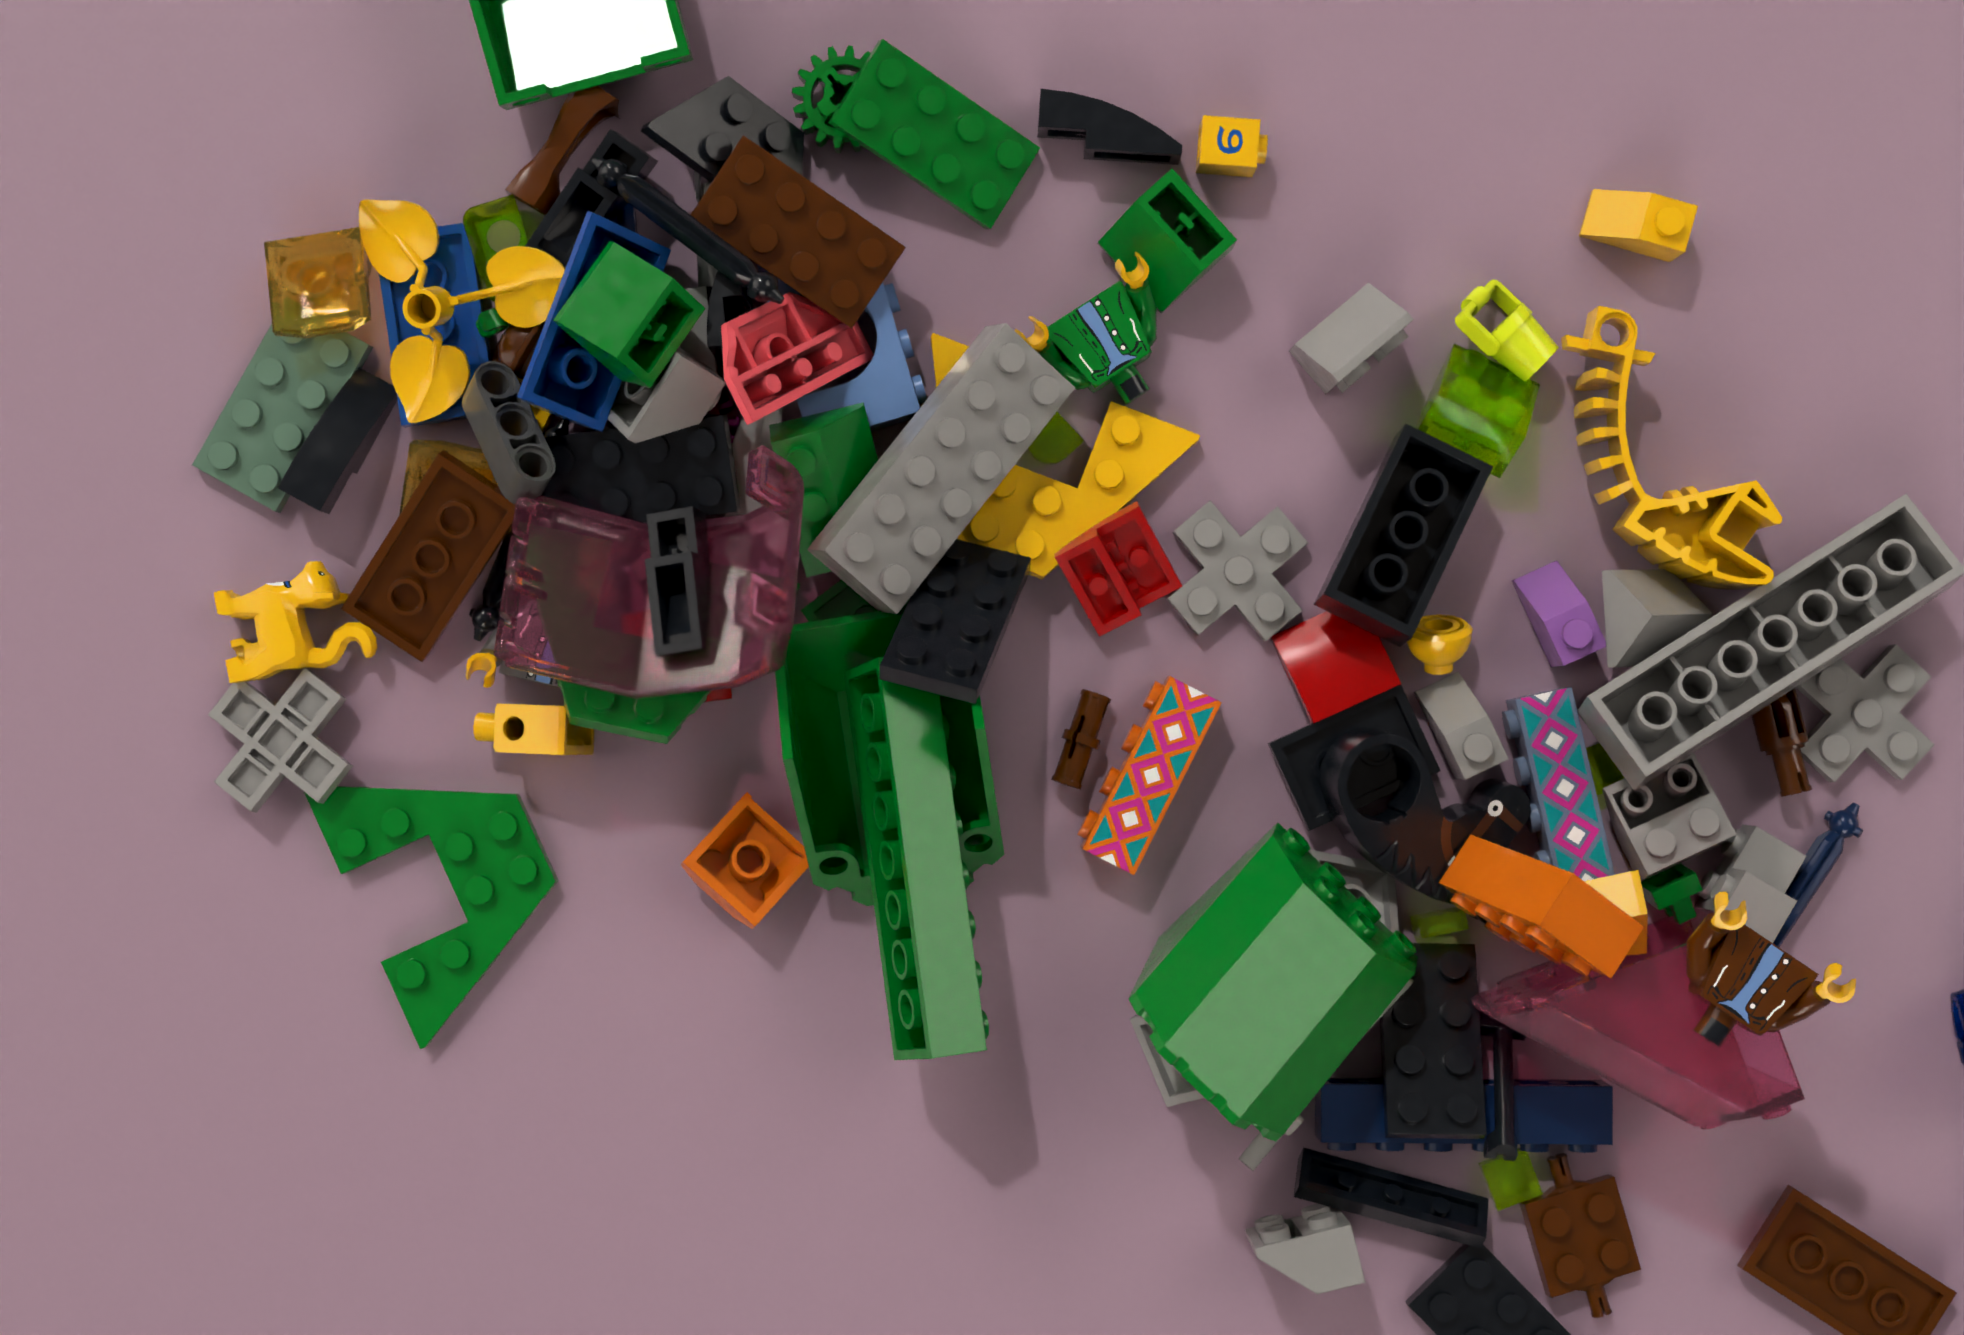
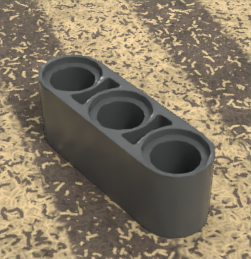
[462,361,556,506]

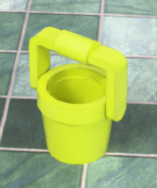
[1455,279,1559,382]

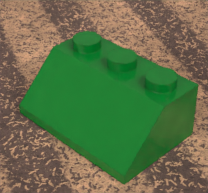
[769,402,878,578]

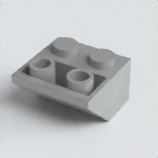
[1289,283,1414,395]
[1602,753,1737,882]
[1245,1204,1366,1295]

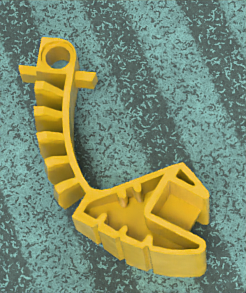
[1561,306,1782,590]

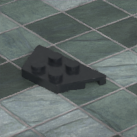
[641,76,804,183]

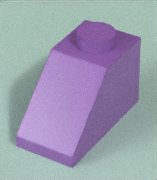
[1512,561,1606,667]

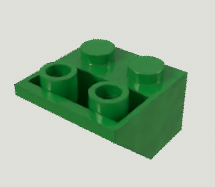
[1097,168,1237,314]
[553,241,706,388]

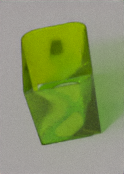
[463,195,530,304]

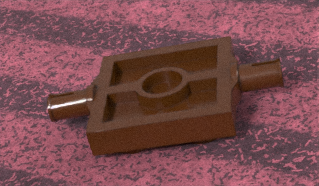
[1519,1153,1641,1318]

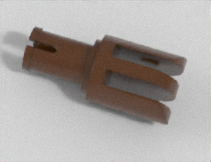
[1752,688,1812,797]

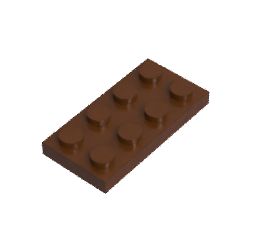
[690,135,906,329]
[341,450,524,662]
[1737,1185,1957,1335]

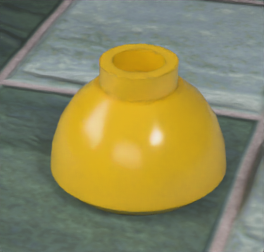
[1407,614,1473,675]

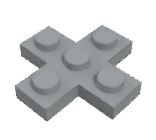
[1167,501,1308,641]
[1796,644,1935,782]
[208,668,353,813]

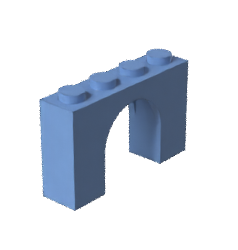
[757,264,927,432]

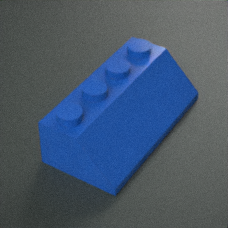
[517,211,671,432]

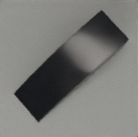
[1037,89,1182,165]
[525,129,658,268]
[278,367,397,514]
[645,506,710,657]

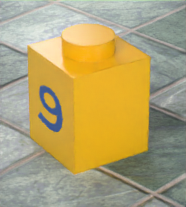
[1195,115,1268,177]

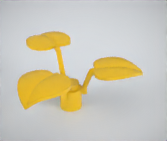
[359,199,565,423]

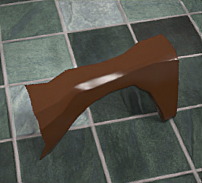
[505,86,620,216]

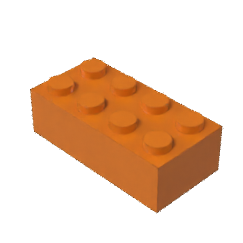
[1439,834,1644,979]

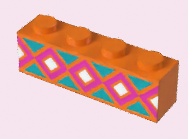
[1077,676,1222,875]

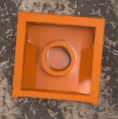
[681,792,809,930]

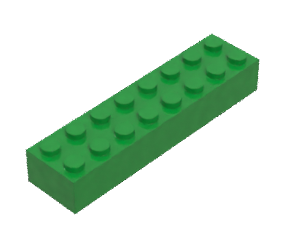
[844,657,989,1060]

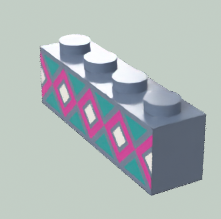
[1502,687,1615,881]

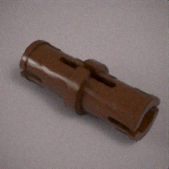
[1051,689,1111,790]

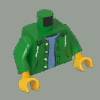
[1014,252,1157,405]

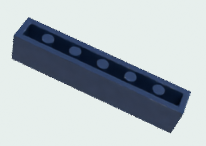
[1315,1078,1613,1153]

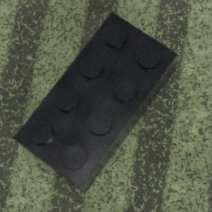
[1313,424,1493,647]

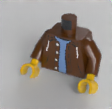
[1686,892,1856,1048]

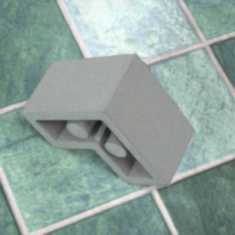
[1695,824,1806,943]

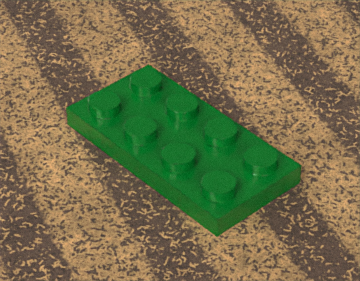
[828,39,1040,229]

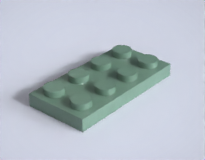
[192,299,374,513]

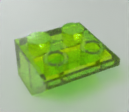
[1416,343,1540,478]

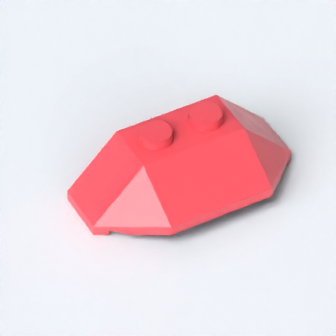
[721,292,874,425]

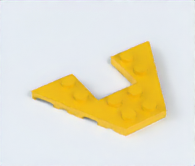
[930,333,1200,580]

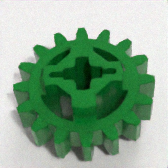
[792,45,871,153]

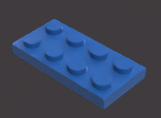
[379,222,492,428]

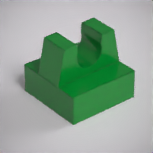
[1641,863,1703,924]

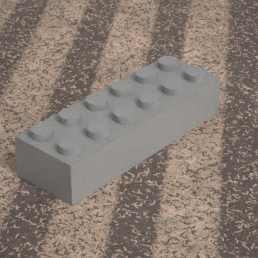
[807,323,1075,614]

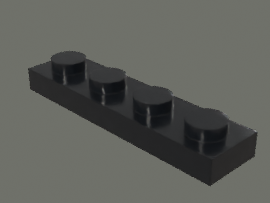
[1293,1147,1489,1248]

